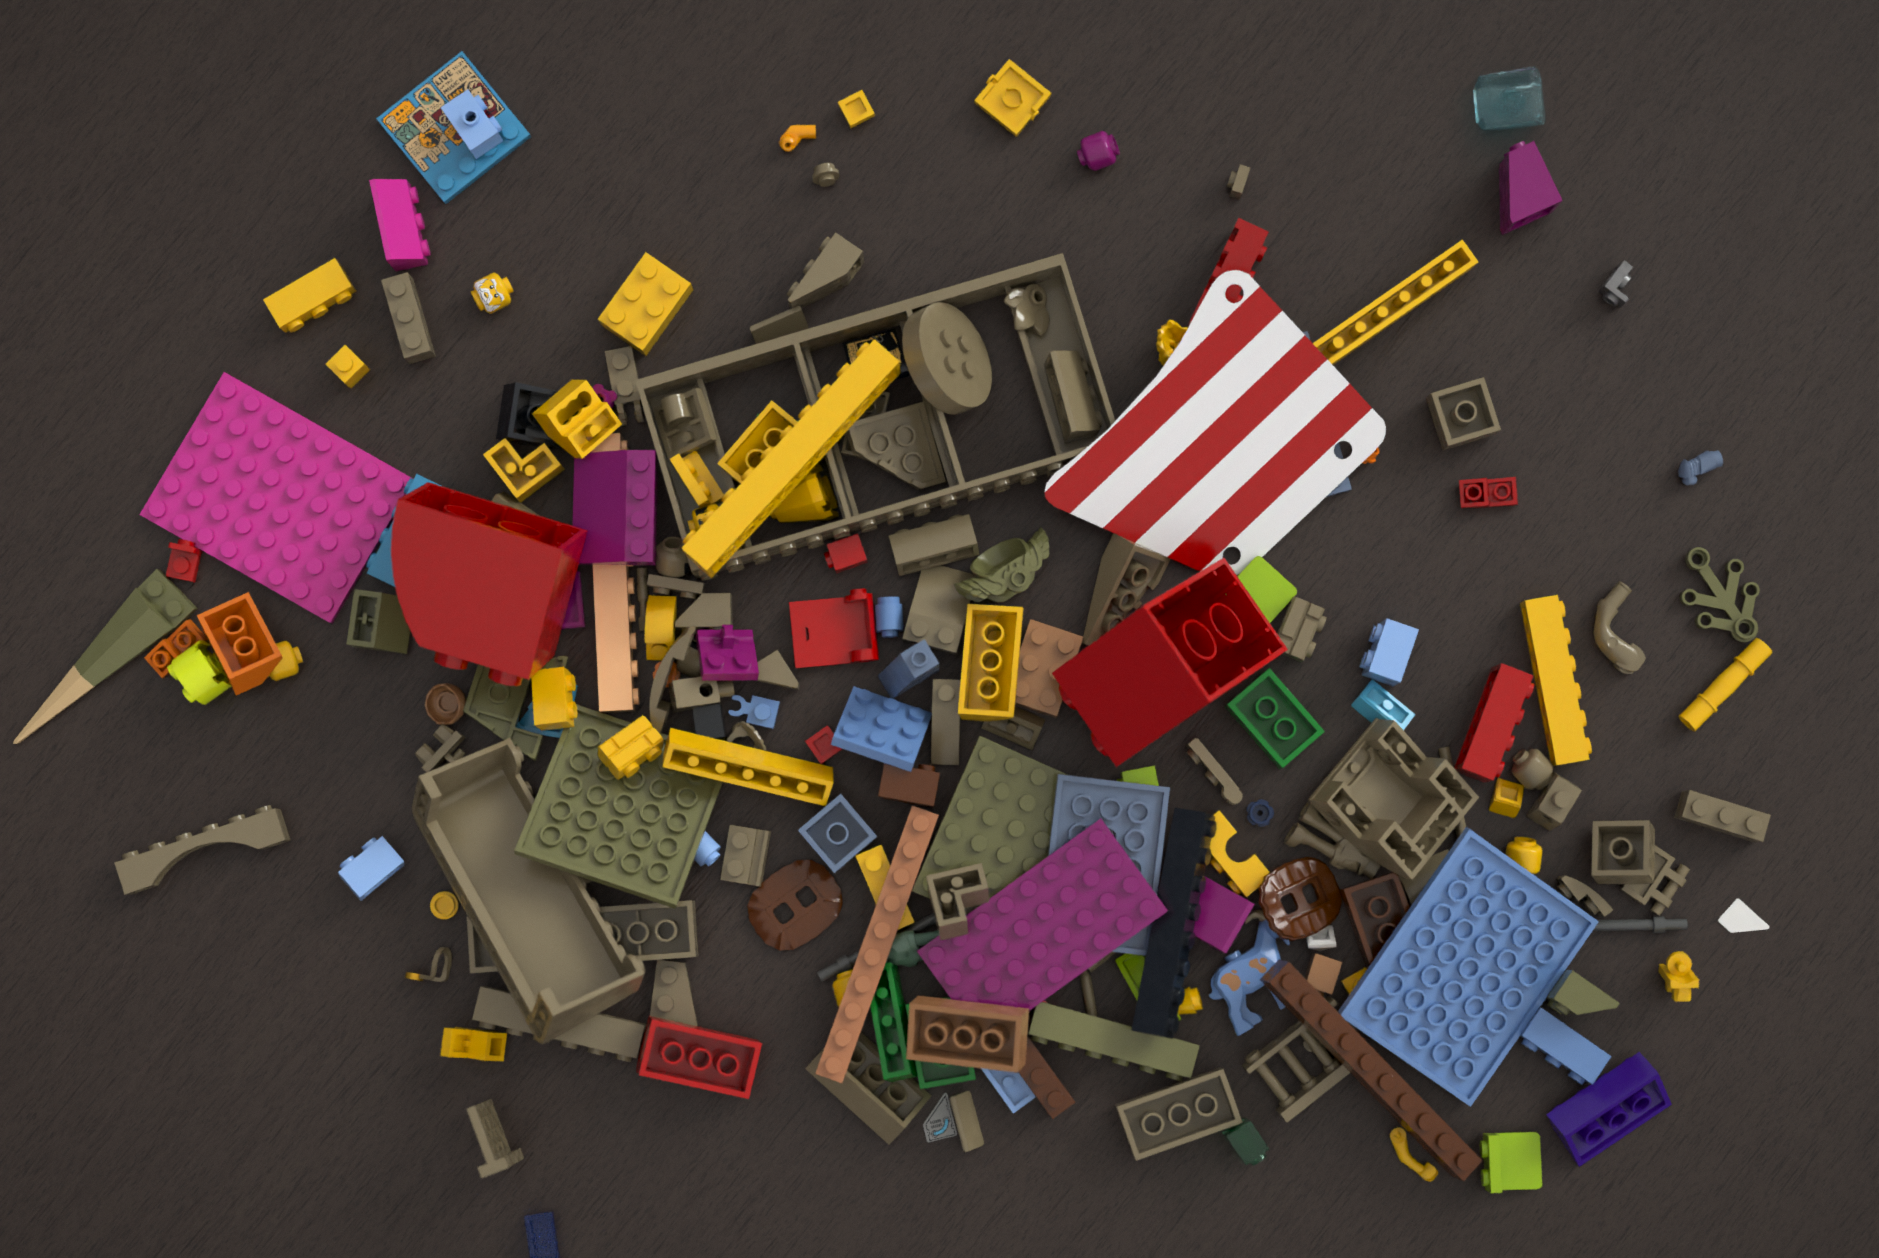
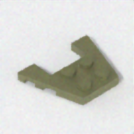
[463,656,569,761]

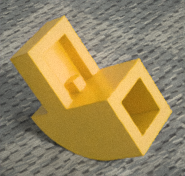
[645,595,677,661]
[440,1027,507,1061]

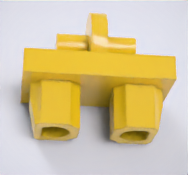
[1658,951,1699,1002]

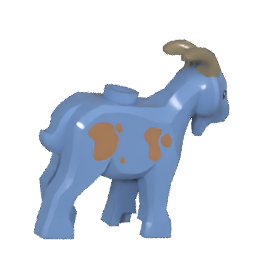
[1208,909,1290,1036]

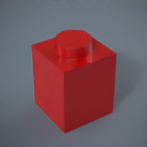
[824,534,868,574]

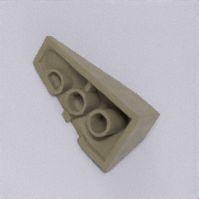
[1082,533,1171,646]

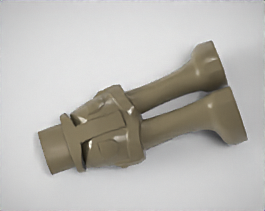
[1284,800,1381,879]

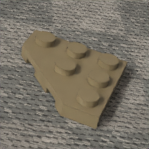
[846,402,946,490]

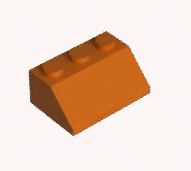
[197,592,283,696]

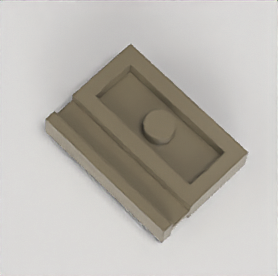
[720,825,771,887]

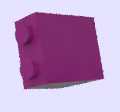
[1499,141,1563,235]
[1193,876,1254,953]

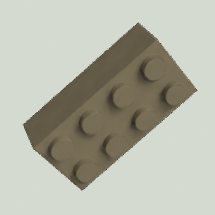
[1115,1067,1243,1161]

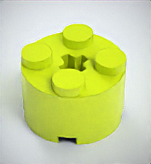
[167,640,231,705]

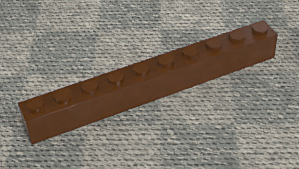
[1260,960,1482,1181]

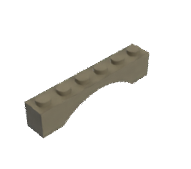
[114,805,291,895]

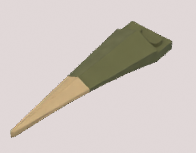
[13,569,198,744]

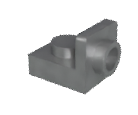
[1599,260,1633,307]

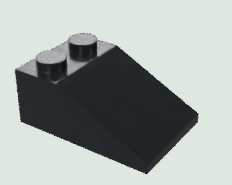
[496,382,587,450]

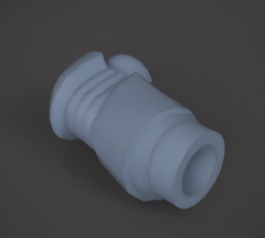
[1678,450,1723,485]

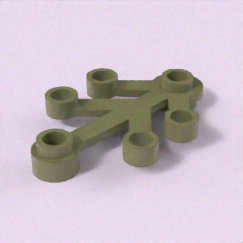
[1680,547,1760,642]

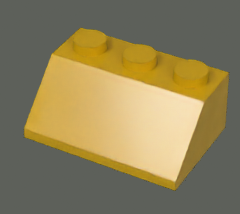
[717,400,798,484]

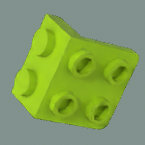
[1225,556,1297,623]
[1480,1132,1542,1193]

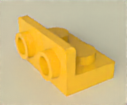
[670,451,724,508]

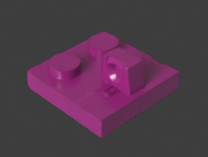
[696,625,759,681]

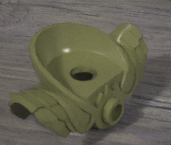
[954,527,1050,603]

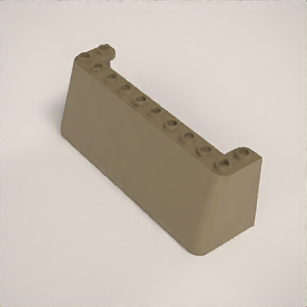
[412,738,645,1044]

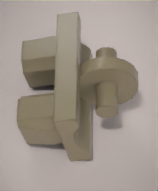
[415,724,466,772]

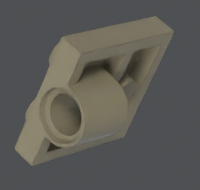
[653,388,718,460]

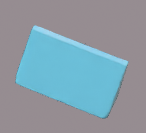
[1351,679,1415,730]

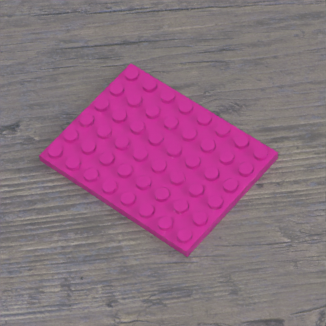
[139,372,413,624]

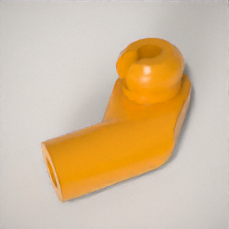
[779,125,816,152]

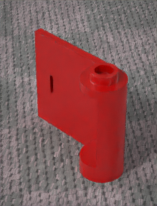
[789,588,879,669]

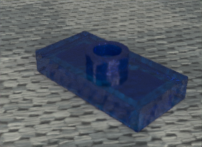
[524,1211,560,1258]

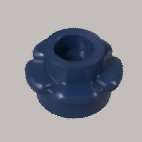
[1247,799,1274,827]

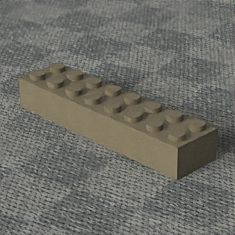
[467,900,698,973]

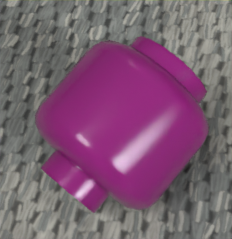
[1077,131,1120,171]

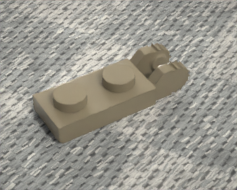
[605,346,644,426]
[1186,738,1243,805]

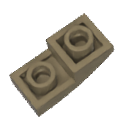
[1556,875,1613,917]

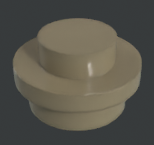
[812,163,840,187]

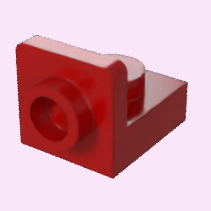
[166,539,202,583]

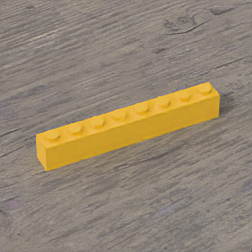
[1313,240,1478,365]

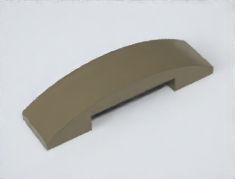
[649,626,696,734]

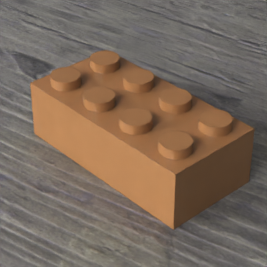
[906,996,1029,1073]

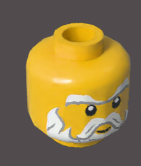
[470,273,514,314]

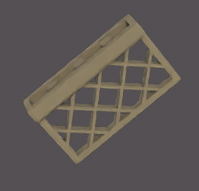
[467,1099,524,1178]

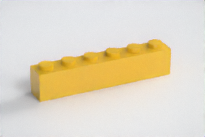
[1520,595,1592,766]
[662,728,834,806]

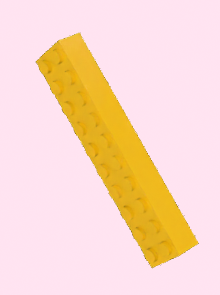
[682,339,901,579]

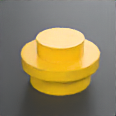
[430,891,459,919]

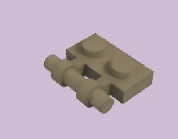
[1619,845,1690,916]

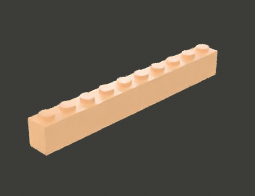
[587,433,640,713]

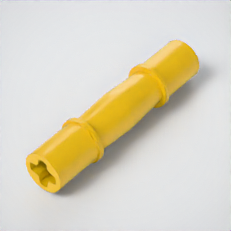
[1678,638,1773,732]

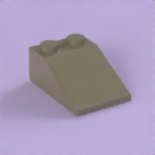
[902,565,977,655]

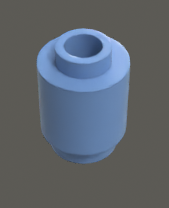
[875,597,904,638]

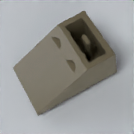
[787,232,864,309]

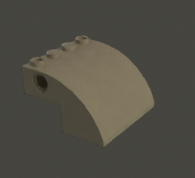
[1308,718,1479,880]

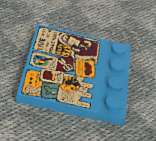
[376,51,531,204]

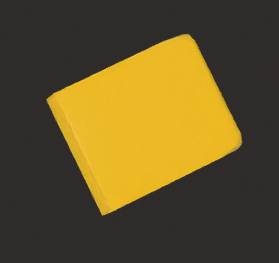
[1489,778,1524,818]

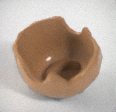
[425,683,466,725]

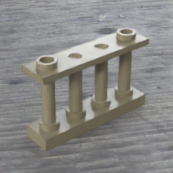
[1241,996,1350,1123]

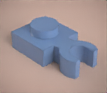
[728,695,780,729]

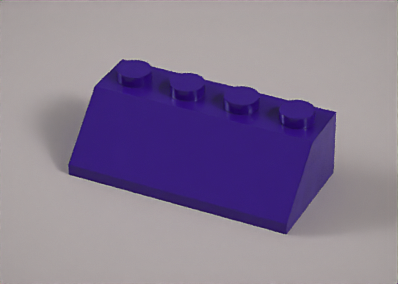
[1546,1052,1672,1167]

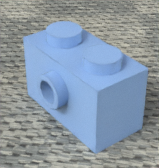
[441,89,503,159]
[338,836,404,901]

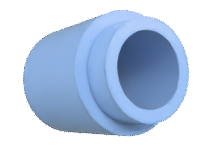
[694,831,721,866]

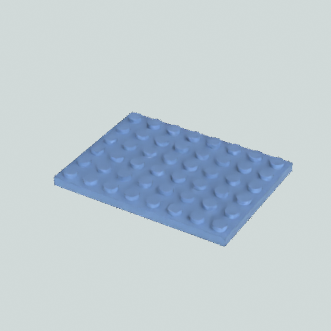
[1338,827,1599,1107]

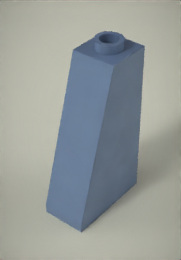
[878,639,939,699]

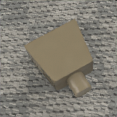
[668,677,734,713]
[1526,771,1582,831]

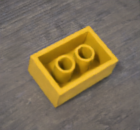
[598,252,693,356]

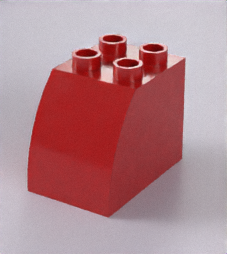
[391,482,588,686]
[1052,558,1288,767]

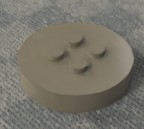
[902,302,992,415]

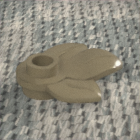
[1004,284,1050,336]

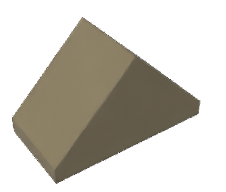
[755,650,800,690]

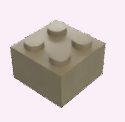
[1426,377,1501,451]
[1592,820,1655,884]

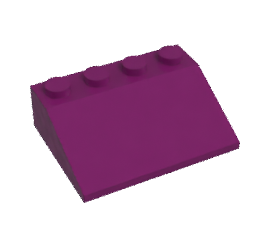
[573,450,658,566]

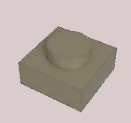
[1227,164,1250,200]

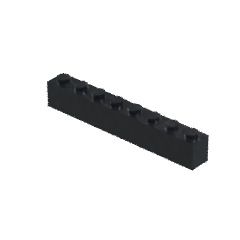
[1132,808,1217,1039]

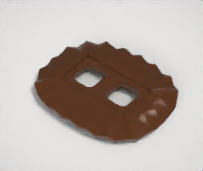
[1258,857,1342,942]
[747,860,843,951]

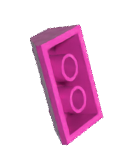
[369,179,430,271]

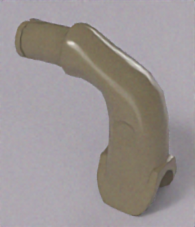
[1593,581,1646,674]

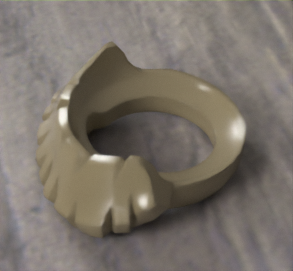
[726,721,766,751]

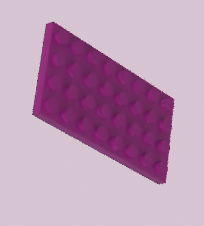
[917,818,1168,1011]

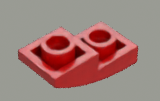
[1459,477,1518,508]

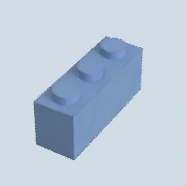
[1520,1007,1611,1085]

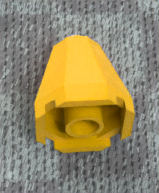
[771,464,839,523]

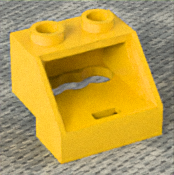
[532,380,622,459]

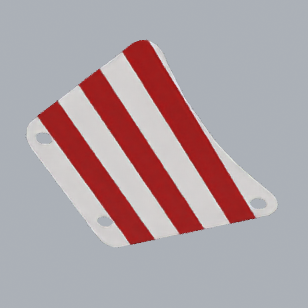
[1044,270,1386,575]

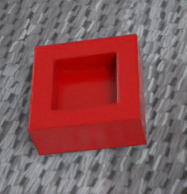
[805,725,843,764]

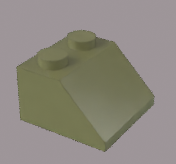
[1546,970,1620,1016]

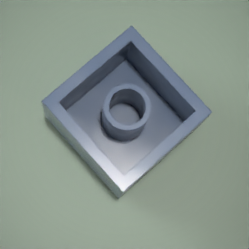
[798,794,878,873]

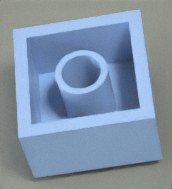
[1359,618,1419,686]

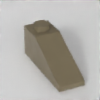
[931,679,961,765]

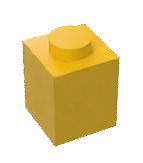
[326,345,371,388]

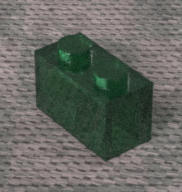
[1222,1117,1269,1166]

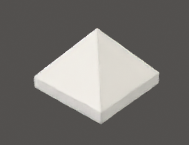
[1306,925,1336,951]

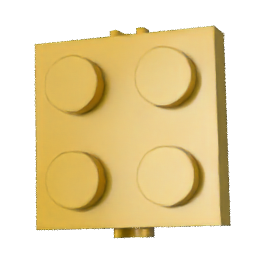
[974,59,1051,137]

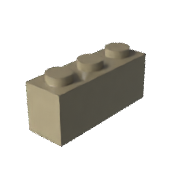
[381,272,436,364]
[889,514,979,576]
[1674,790,1771,843]

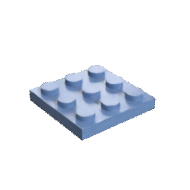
[831,687,932,772]

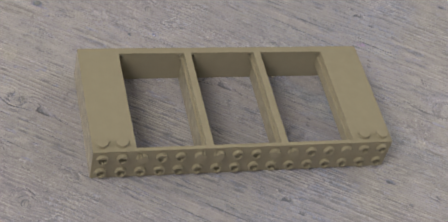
[635,253,1115,581]

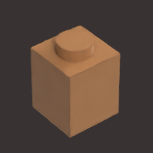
[1304,953,1342,997]

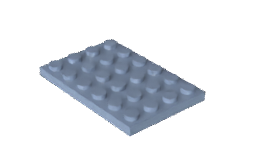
[1048,774,1170,956]

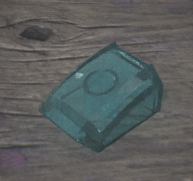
[1473,66,1546,130]

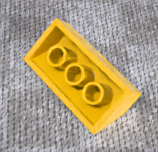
[958,604,1024,722]

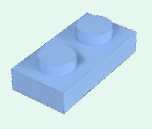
[981,1068,1036,1113]

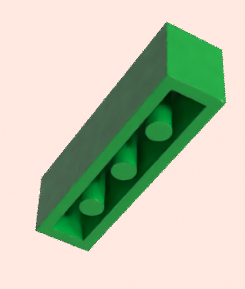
[870,962,918,1082]

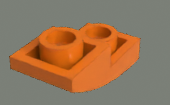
[144,619,208,678]

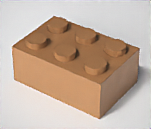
[1015,619,1083,718]

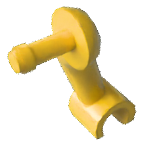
[1390,1127,1438,1182]

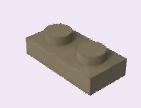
[647,574,706,600]

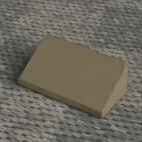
[750,306,808,344]
[981,706,1045,750]
[949,1091,984,1152]

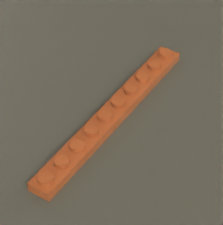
[815,806,939,1083]

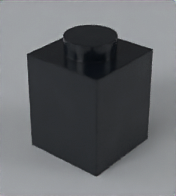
[692,704,727,740]

